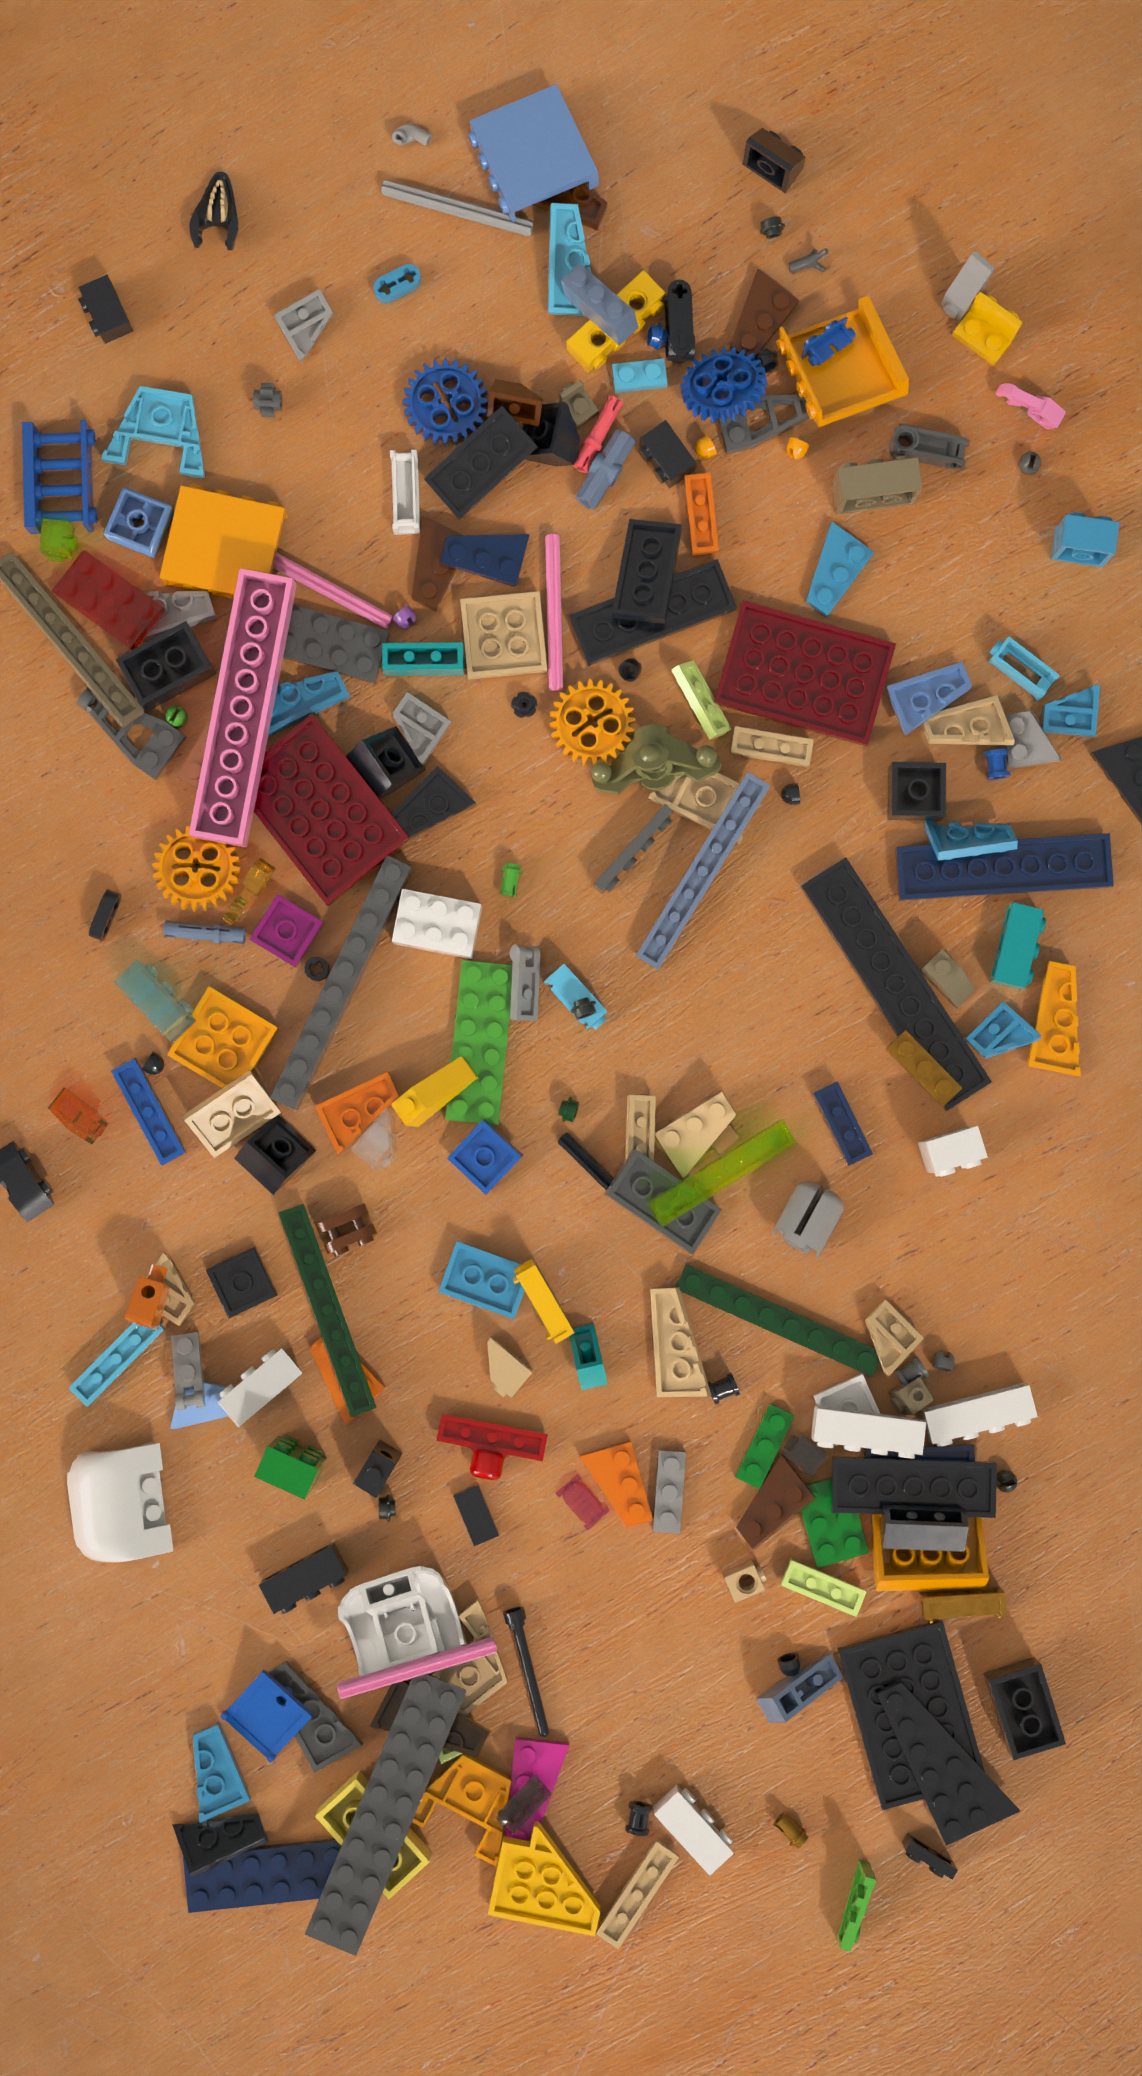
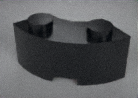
[0,1141,55,1222]

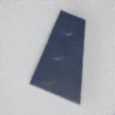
[439,534,529,587]

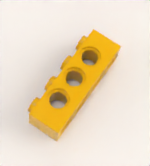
[566,270,665,373]

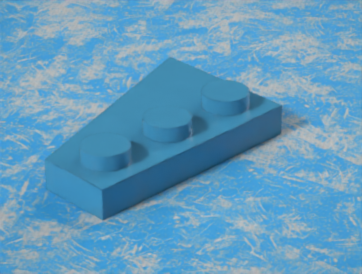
[805,522,874,618]
[925,820,1018,860]
[193,1722,251,1823]

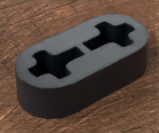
[89,889,121,941]

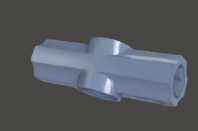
[575,429,636,510]

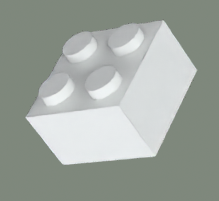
[918,1126,988,1177]

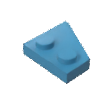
[1041,685,1100,737]

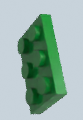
[801,1477,869,1568]

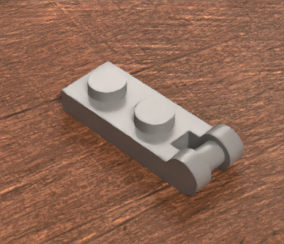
[510,945,540,1021]
[171,1332,205,1410]

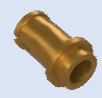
[773,1812,808,1849]

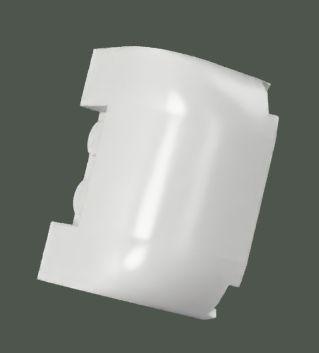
[67,1442,173,1562]
[338,1566,467,1676]

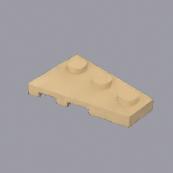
[921,695,1015,745]
[655,1091,737,1179]

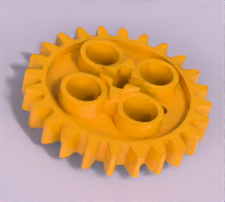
[549,679,636,766]
[152,826,240,912]

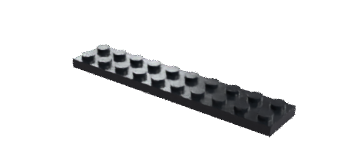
[800,857,992,1111]

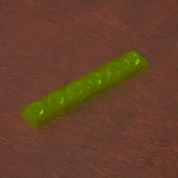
[647,1120,796,1227]

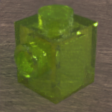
[39,519,77,562]

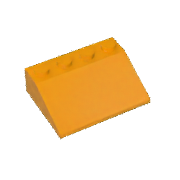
[872,1514,989,1591]

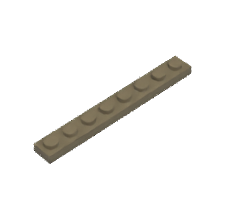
[0,552,144,728]

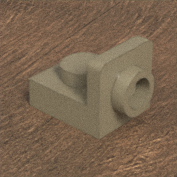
[559,380,599,428]

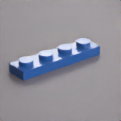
[111,1058,187,1166]

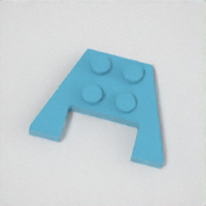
[101,386,205,479]

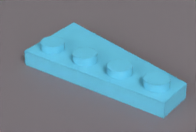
[548,203,591,316]

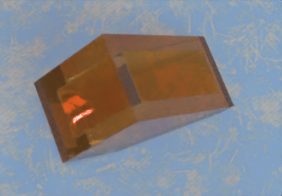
[48,1087,109,1144]

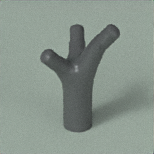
[788,248,828,273]

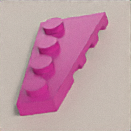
[505,1737,569,1841]

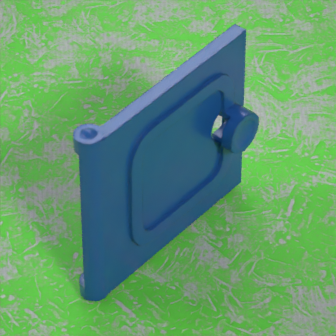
[220,1669,314,1763]

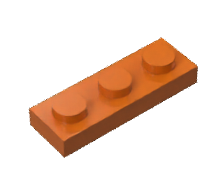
[684,472,719,556]

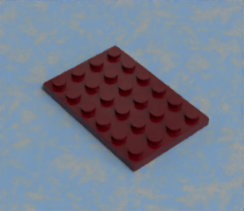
[714,600,896,747]
[254,714,411,906]

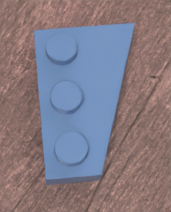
[886,662,972,735]

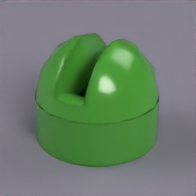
[166,705,188,728]

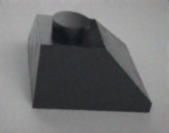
[523,402,580,466]

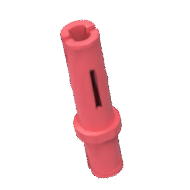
[573,395,623,473]

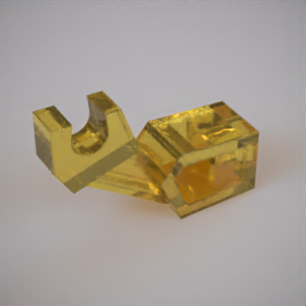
[222,858,276,925]

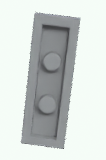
[653,1449,686,1534]

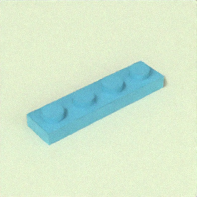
[69,1323,165,1407]

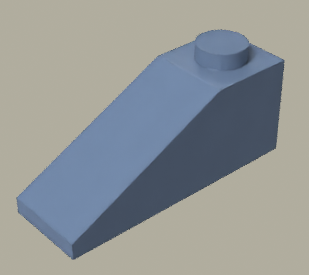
[756,1653,844,1723]

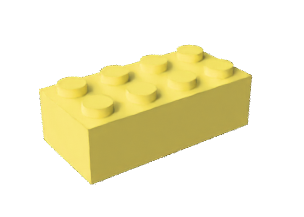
[315,1770,432,1900]

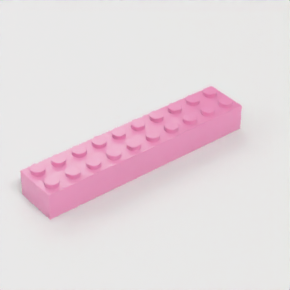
[189,568,297,848]

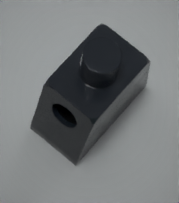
[353,1440,403,1498]

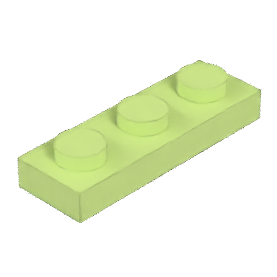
[671,660,732,740]
[780,1558,867,1617]

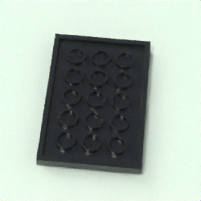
[837,1620,985,1811]

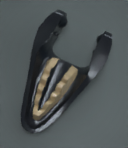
[189,172,238,251]

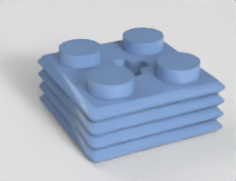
[104,487,174,558]

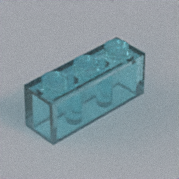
[114,960,197,1043]

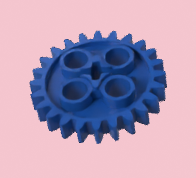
[680,347,767,424]
[403,358,489,447]

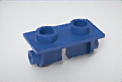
[801,316,856,366]

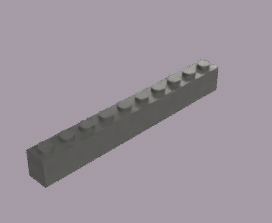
[270,856,413,1110]

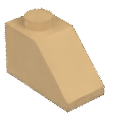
[487,1336,533,1398]

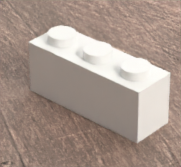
[217,1348,302,1427]
[653,1784,734,1876]

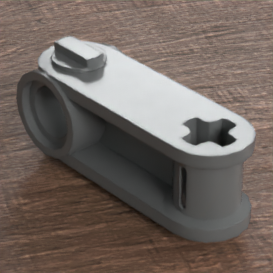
[889,423,970,469]

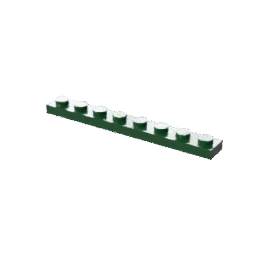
[278,1204,377,1418]
[676,1264,880,1377]

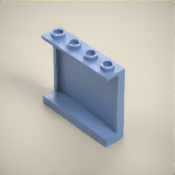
[468,84,599,222]

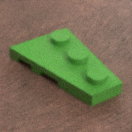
[837,1860,876,1952]

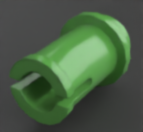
[499,863,522,897]

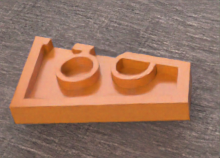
[579,1440,653,1528]

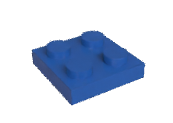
[447,1119,523,1195]

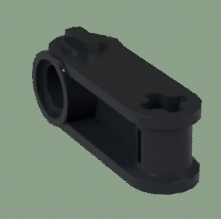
[664,279,695,364]

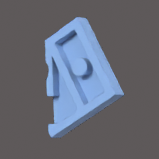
[170,1381,228,1429]

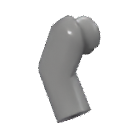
[392,123,432,146]

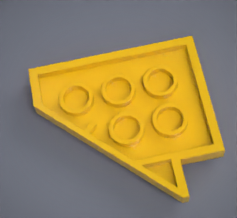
[488,1821,601,1936]

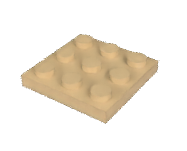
[460,591,547,680]

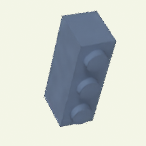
[561,263,639,346]

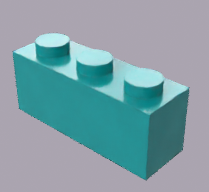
[382,643,464,676]
[989,902,1046,990]

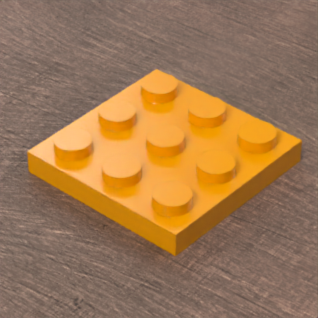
[167,986,278,1088]

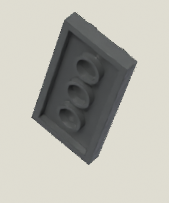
[283,605,390,684]
[604,1149,722,1254]

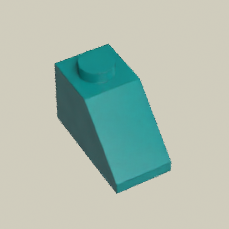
[569,1323,608,1390]

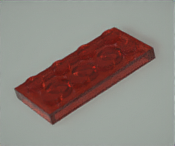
[52,549,166,650]

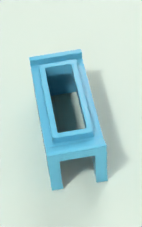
[988,636,1059,701]
[544,964,607,1030]

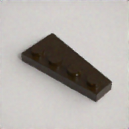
[370,1680,491,1757]

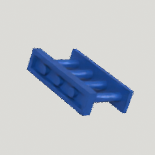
[22,420,98,534]

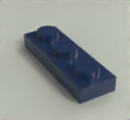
[813,1081,873,1166]

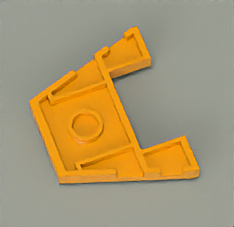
[412,1754,511,1867]

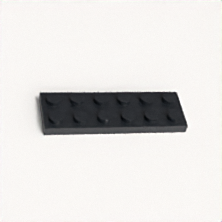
[569,559,737,666]
[831,1456,997,1518]

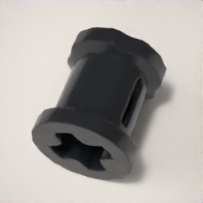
[708,1373,740,1405]
[625,1801,653,1836]

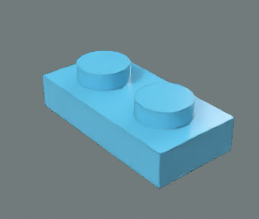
[612,358,667,393]

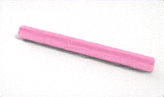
[545,534,563,691]
[273,552,393,629]
[337,1637,497,1699]

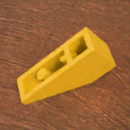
[391,1056,478,1127]

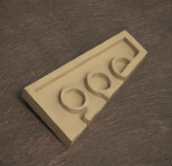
[650,1287,711,1397]

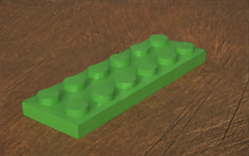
[445,960,512,1125]

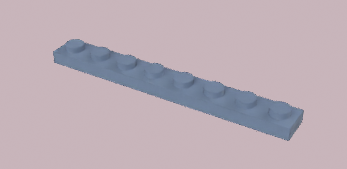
[636,772,770,970]

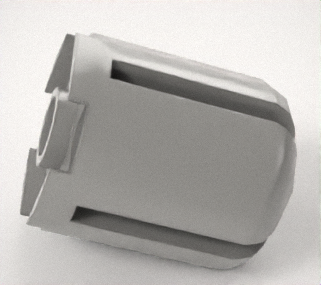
[771,1182,844,1259]

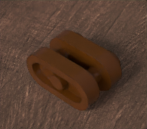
[315,1203,377,1257]

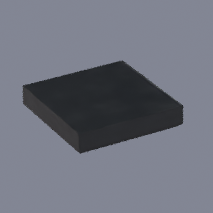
[206,1246,278,1319]

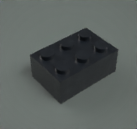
[115,621,217,712]
[983,1657,1066,1760]

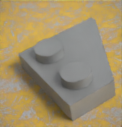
[274,289,333,362]

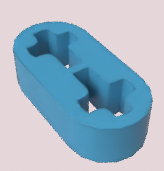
[373,264,421,304]

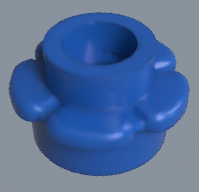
[647,323,667,350]

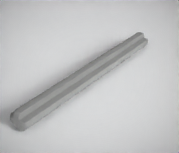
[381,179,533,236]

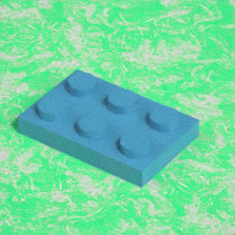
[438,1241,525,1319]

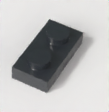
[902,1833,958,1880]

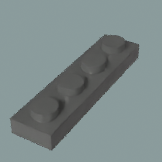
[594,804,673,894]

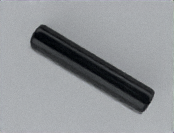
[558,1133,614,1190]

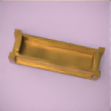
[919,1587,1007,1623]

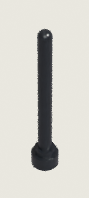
[503,1606,549,1737]

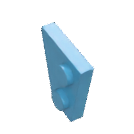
[965,1001,1041,1059]

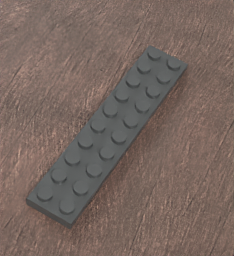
[305,1673,466,1956]

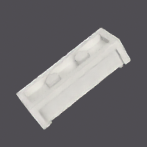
[390,450,420,535]

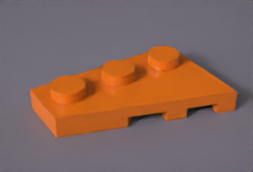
[315,1072,400,1155]
[309,1337,385,1425]

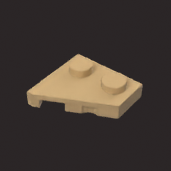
[146,1252,196,1326]
[865,1300,924,1376]

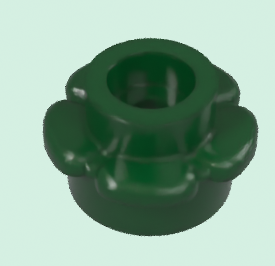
[558,1097,579,1122]

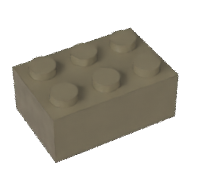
[832,455,922,515]

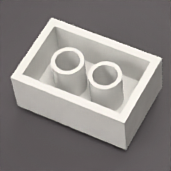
[392,889,483,959]

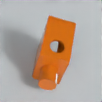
[124,1264,170,1330]

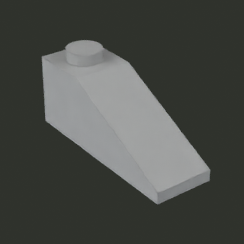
[940,251,995,321]

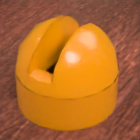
[695,435,717,459]
[786,437,810,459]

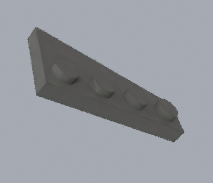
[267,1661,363,1773]

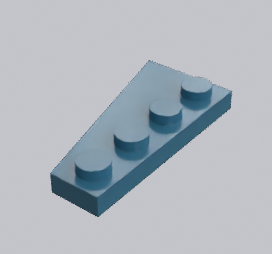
[268,671,350,737]

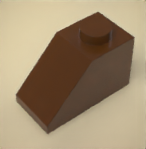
[487,379,543,426]

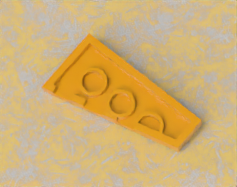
[1026,961,1081,1077]

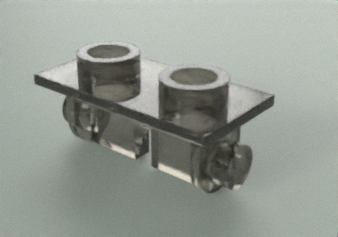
[496,1773,552,1834]

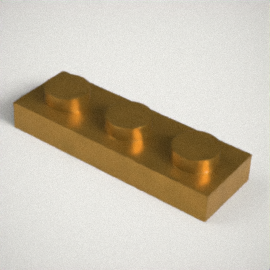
[885,1030,962,1107]

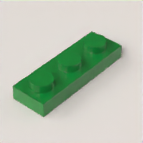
[735,1403,794,1489]

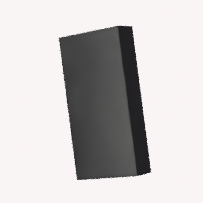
[453,1484,499,1546]

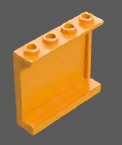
[776,295,909,427]
[159,484,288,600]

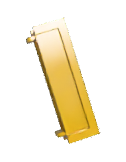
[512,1259,574,1344]

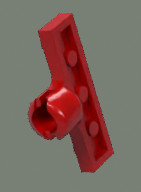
[436,1414,548,1480]

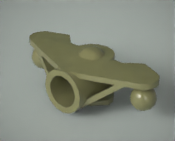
[591,724,721,795]

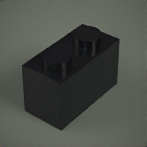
[78,274,133,344]
[638,420,696,488]

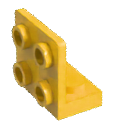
[952,292,1022,366]

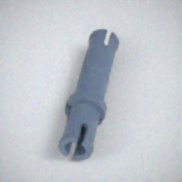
[163,920,246,944]

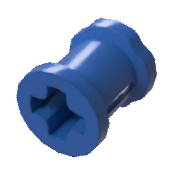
[984,749,1011,780]

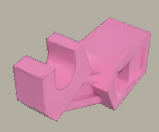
[995,383,1066,430]

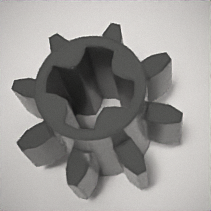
[253,383,282,417]

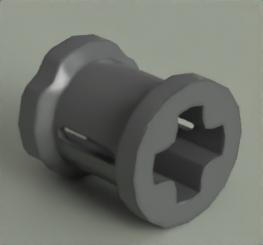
[894,1356,929,1386]

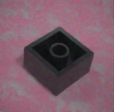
[887,762,946,821]

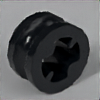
[304,957,330,981]

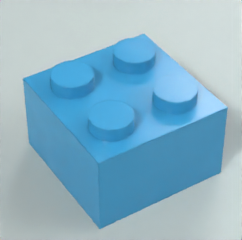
[1051,512,1120,567]

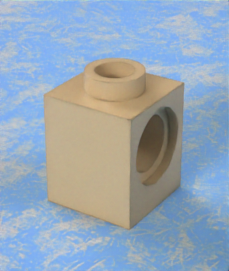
[722,1560,766,1603]

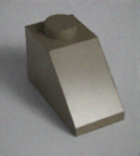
[919,949,976,1008]

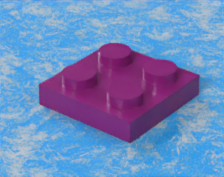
[249,894,324,968]

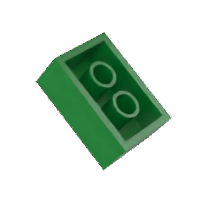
[254,1435,327,1500]

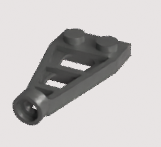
[718,395,810,455]
[77,688,187,780]

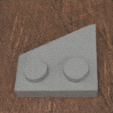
[392,692,452,765]
[1005,711,1062,769]

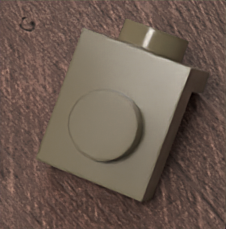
[888,1378,933,1415]

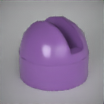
[392,606,416,629]

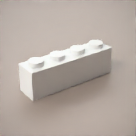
[921,1383,1038,1447]
[811,1406,926,1459]

